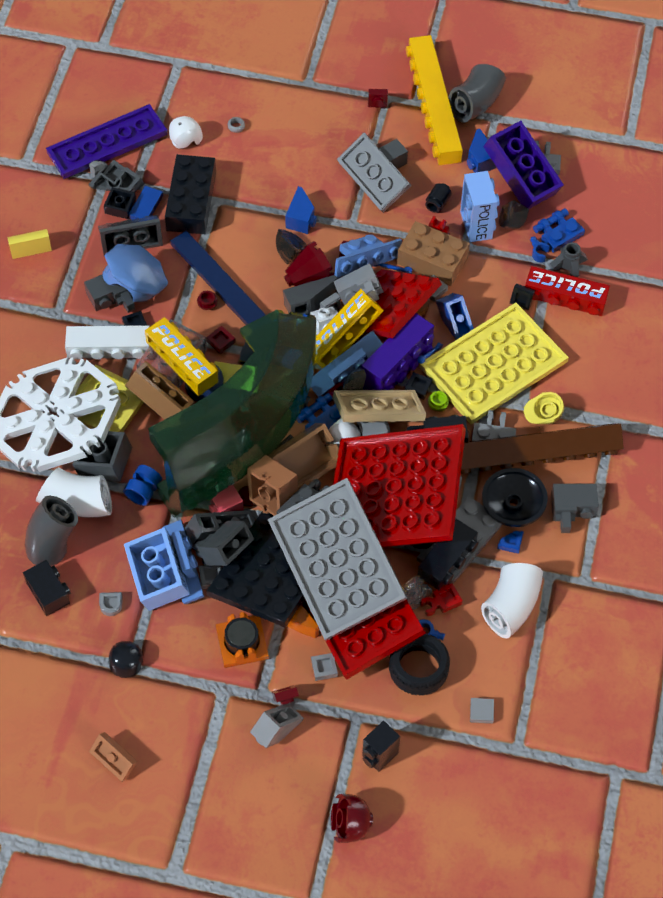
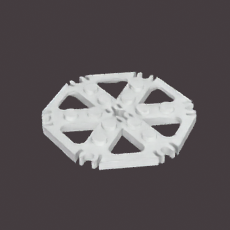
[0,357,121,472]

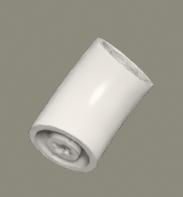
[36,467,112,518]
[481,563,543,639]

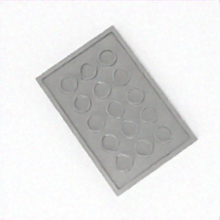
[268,478,407,641]

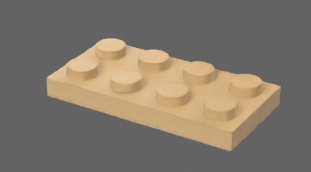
[333,390,426,423]

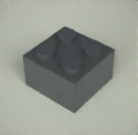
[72,431,132,482]

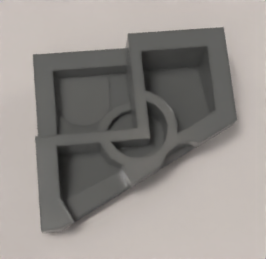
[88,160,145,192]

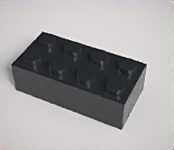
[165,154,216,235]

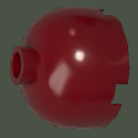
[331,794,373,843]

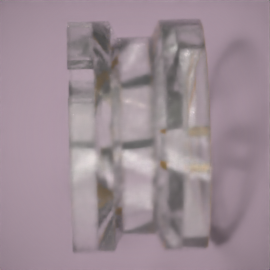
[402,576,432,610]

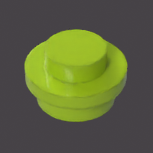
[428,391,449,411]

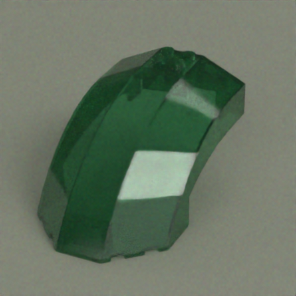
[148,310,316,518]

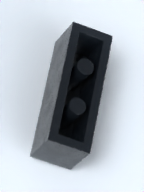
[417,519,479,590]

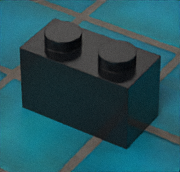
[23,560,71,616]
[362,720,400,772]

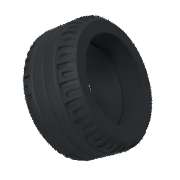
[389,633,450,696]

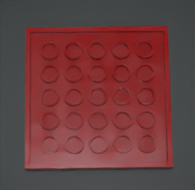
[333,424,466,547]

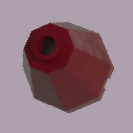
[284,241,335,287]

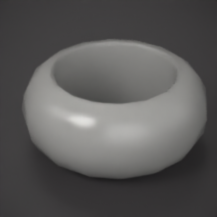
[227,117,245,133]

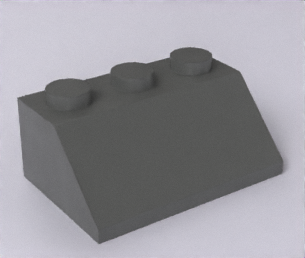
[98,215,163,256]

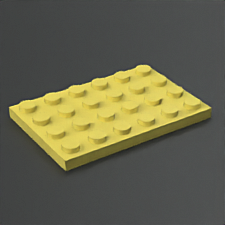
[419,303,569,425]

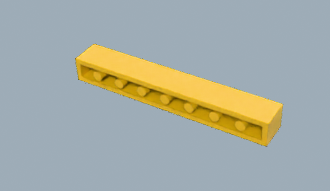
[406,35,463,165]

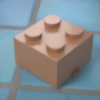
[247,455,298,516]

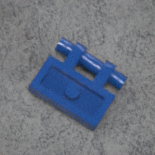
[533,208,585,253]
[296,393,341,430]

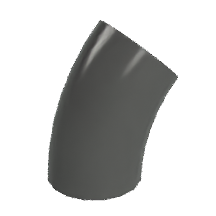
[449,64,506,123]
[25,495,78,566]

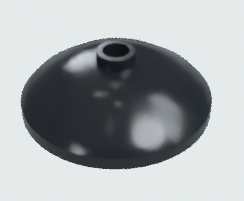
[482,468,548,527]

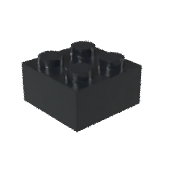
[104,187,136,219]

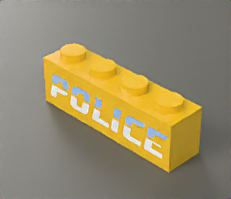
[304,289,384,368]
[145,317,219,396]

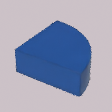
[497,531,524,554]

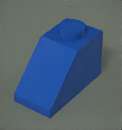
[467,129,497,173]
[285,186,317,234]
[436,293,474,340]

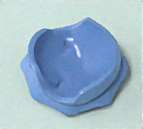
[102,244,168,302]

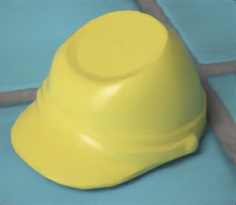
[524,392,564,425]

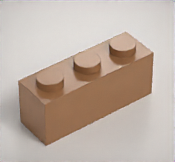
[125,361,194,427]

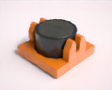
[216,612,269,668]

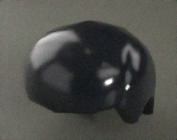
[109,641,143,678]

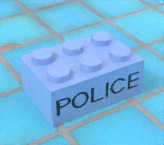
[460,171,500,242]
[124,527,190,611]

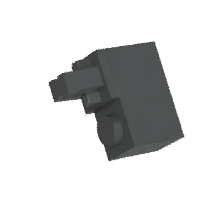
[84,274,135,313]
[551,484,599,533]
[192,521,254,566]

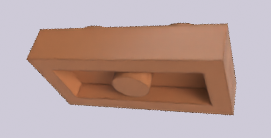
[89,732,137,782]

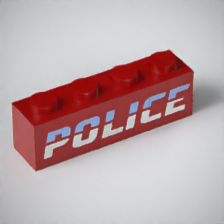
[525,266,610,316]

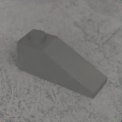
[184,510,255,546]

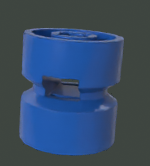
[123,465,163,506]

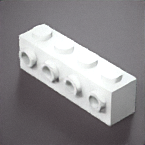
[65,325,151,360]

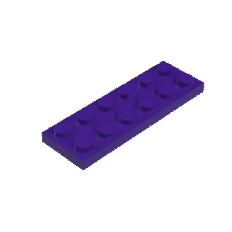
[46,104,168,179]

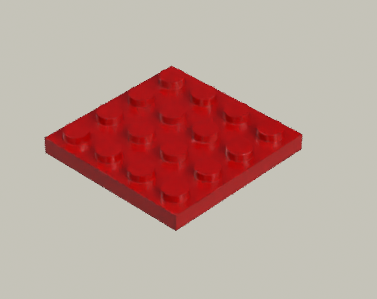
[364,269,442,339]
[308,599,426,680]

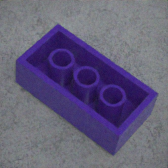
[483,121,564,211]
[360,313,434,390]

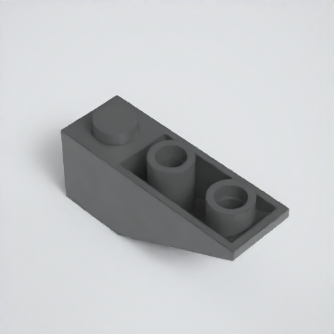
[283,275,341,320]

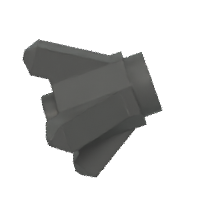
[550,242,588,277]

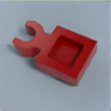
[428,216,450,235]
[420,583,463,616]

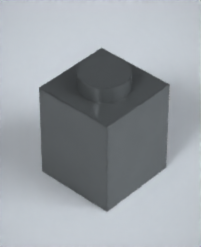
[379,139,408,169]

